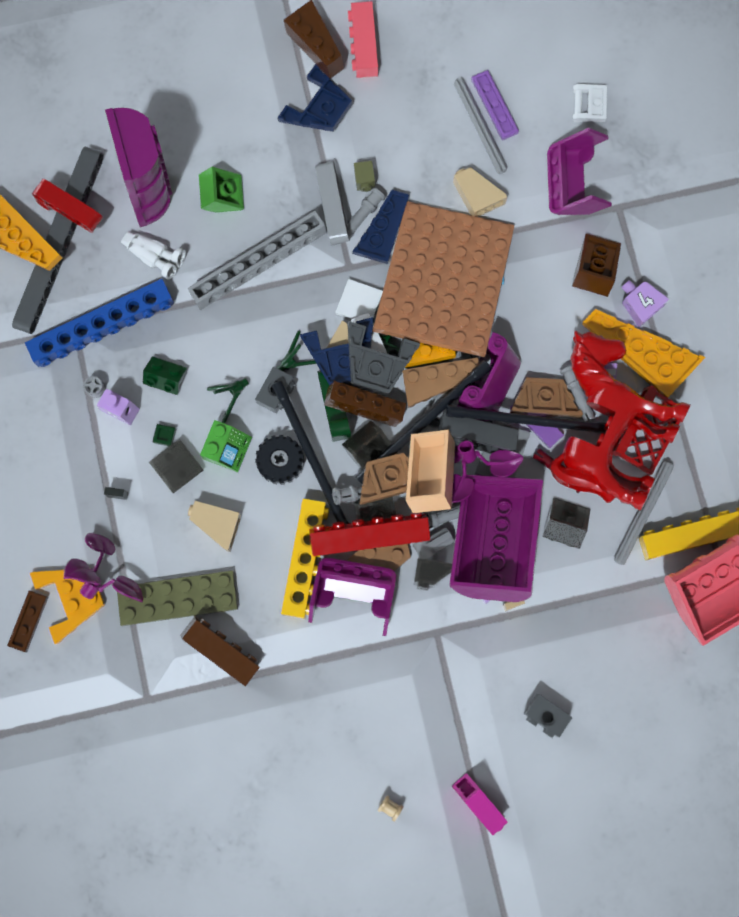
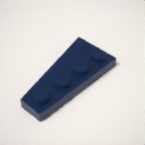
[352,190,409,264]

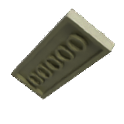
[117,571,238,626]

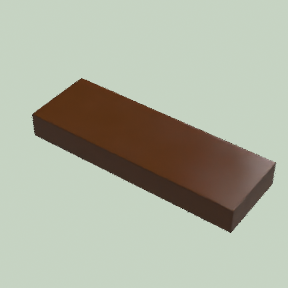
[7,590,48,653]

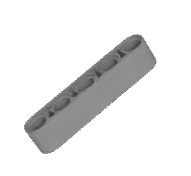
[315,161,350,245]

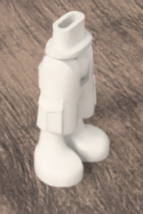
[121,231,186,279]

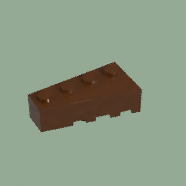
[283,0,344,79]
[180,616,260,686]

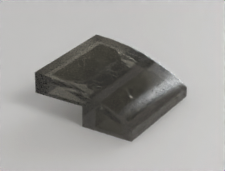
[149,439,203,493]

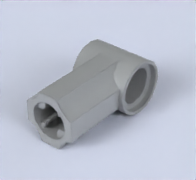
[413,528,455,562]

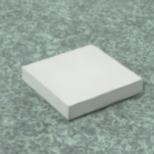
[335,279,383,320]

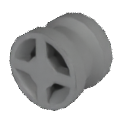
[83,376,105,398]

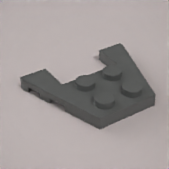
[347,321,420,394]

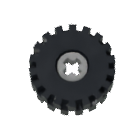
[255,435,305,485]

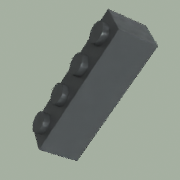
[438,412,518,454]

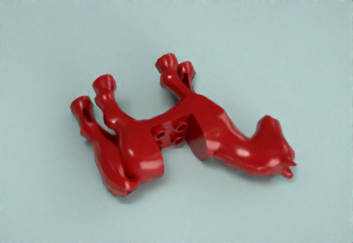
[550,331,691,511]

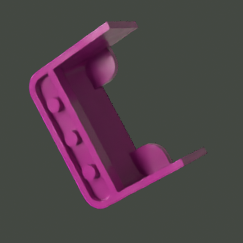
[547,128,612,215]
[308,558,396,636]

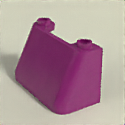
[458,332,521,422]

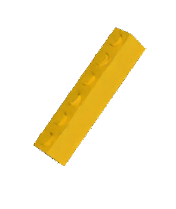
[638,507,739,561]

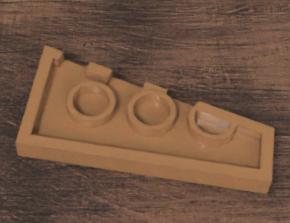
[402,358,479,408]

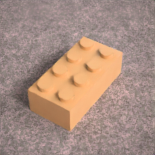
[406,430,455,513]

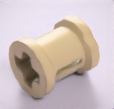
[377,795,404,822]

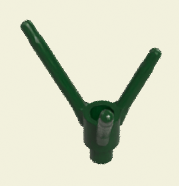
[277,330,317,371]
[207,378,249,424]

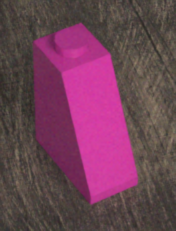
[452,773,508,836]

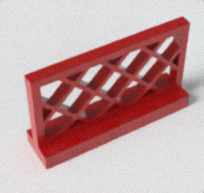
[612,385,680,475]

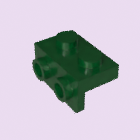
[143,356,187,395]

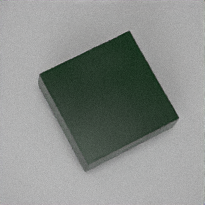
[152,424,176,447]

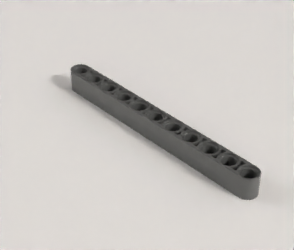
[12,146,104,334]

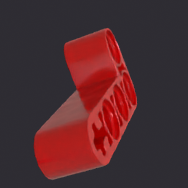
[32,179,103,233]

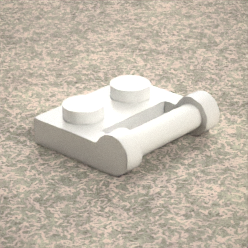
[573,84,607,123]

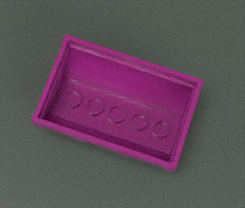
[105,108,173,227]
[450,475,543,602]

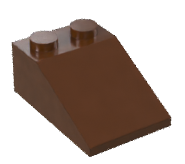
[572,233,621,297]

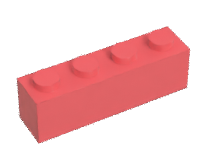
[348,1,378,78]

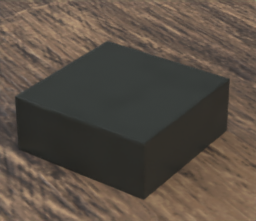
[104,487,128,500]

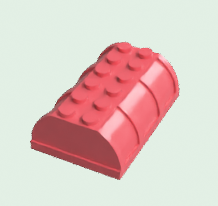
[664,535,739,646]

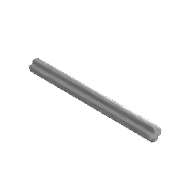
[454,78,507,174]
[614,461,674,565]

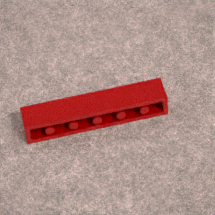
[309,512,430,556]

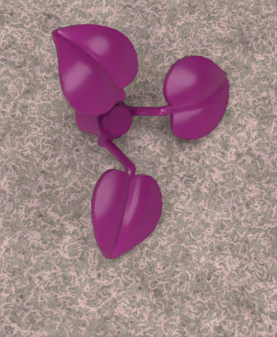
[452,441,523,503]
[64,533,144,602]

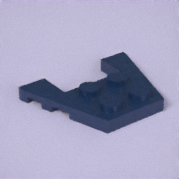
[277,64,352,132]
[300,317,374,386]

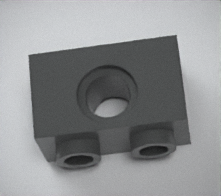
[255,367,295,414]
[524,694,573,738]

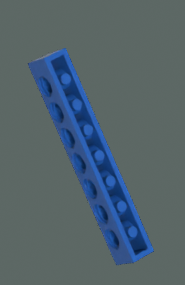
[25,279,174,367]

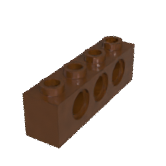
[324,381,406,427]

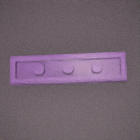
[471,70,519,140]

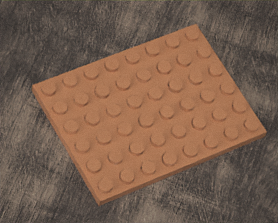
[373,201,515,357]

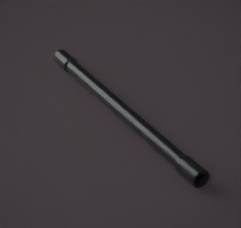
[355,360,492,484]
[272,381,349,524]
[446,405,606,434]

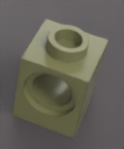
[354,161,375,192]

